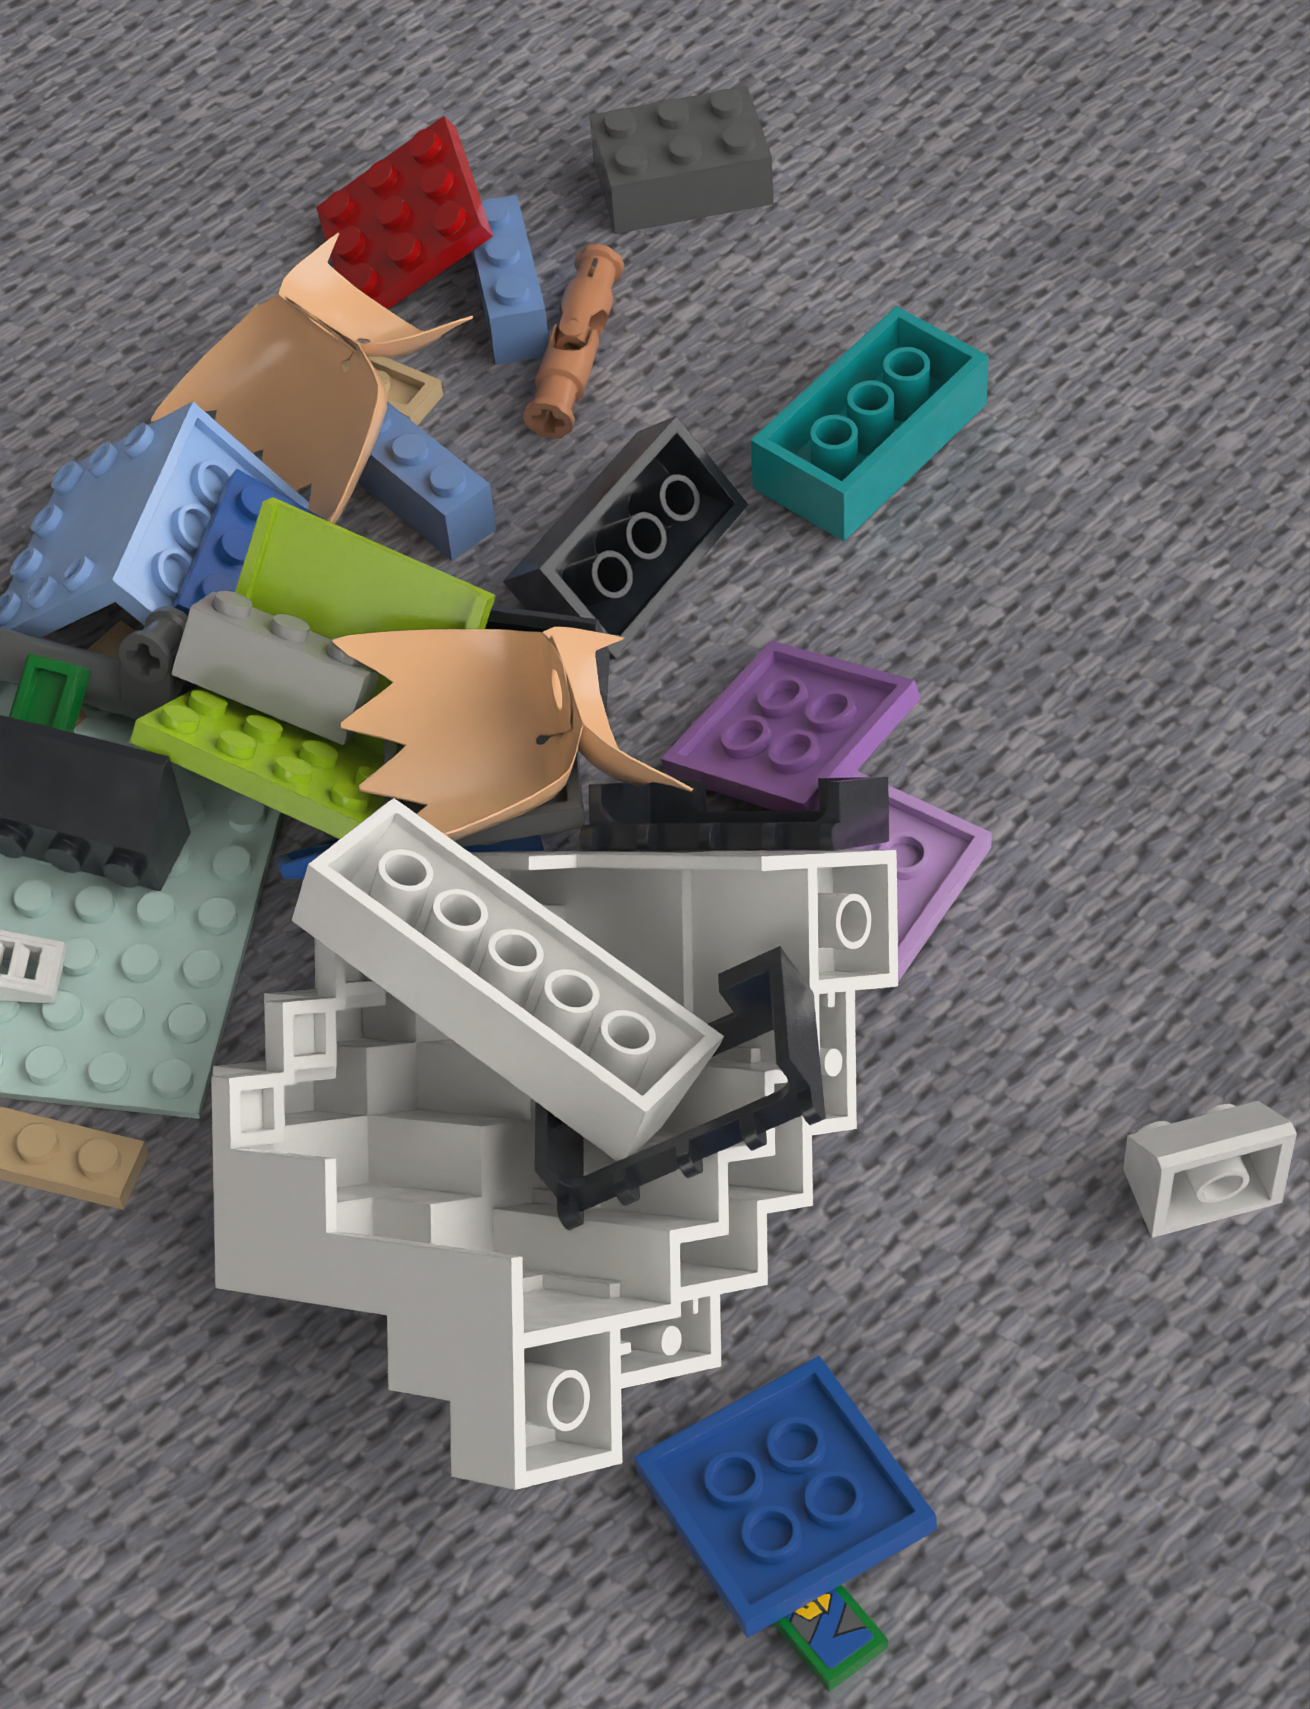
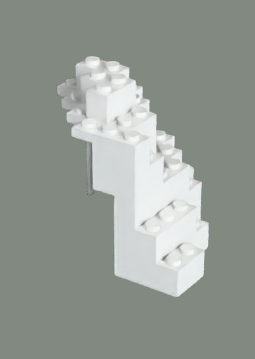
[211,849,898,1490]

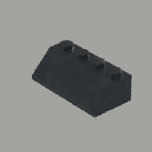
[502,416,749,660]
[0,715,191,891]

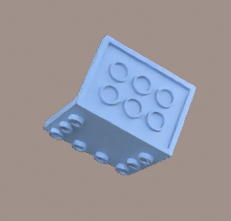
[0,402,309,638]

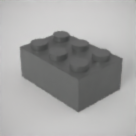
[589,86,773,234]

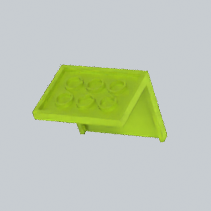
[129,497,496,839]

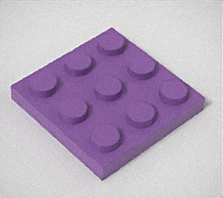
[661,641,921,811]

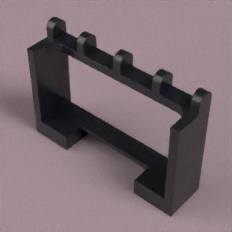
[579,777,889,851]
[534,946,825,1231]

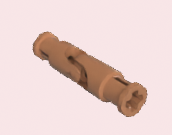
[523,244,624,439]

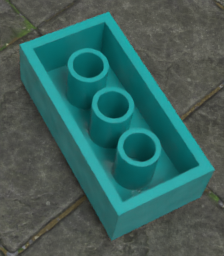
[750,306,989,542]

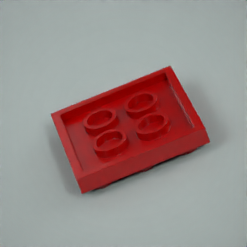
[316,116,493,309]

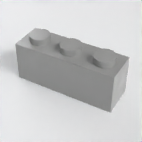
[171,591,380,745]

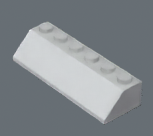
[292,798,724,1162]

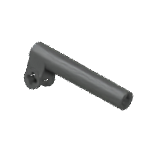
[0,606,198,720]

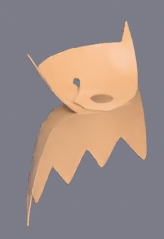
[151,233,473,524]
[332,627,693,841]

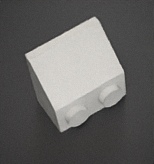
[1123,1101,1297,1238]

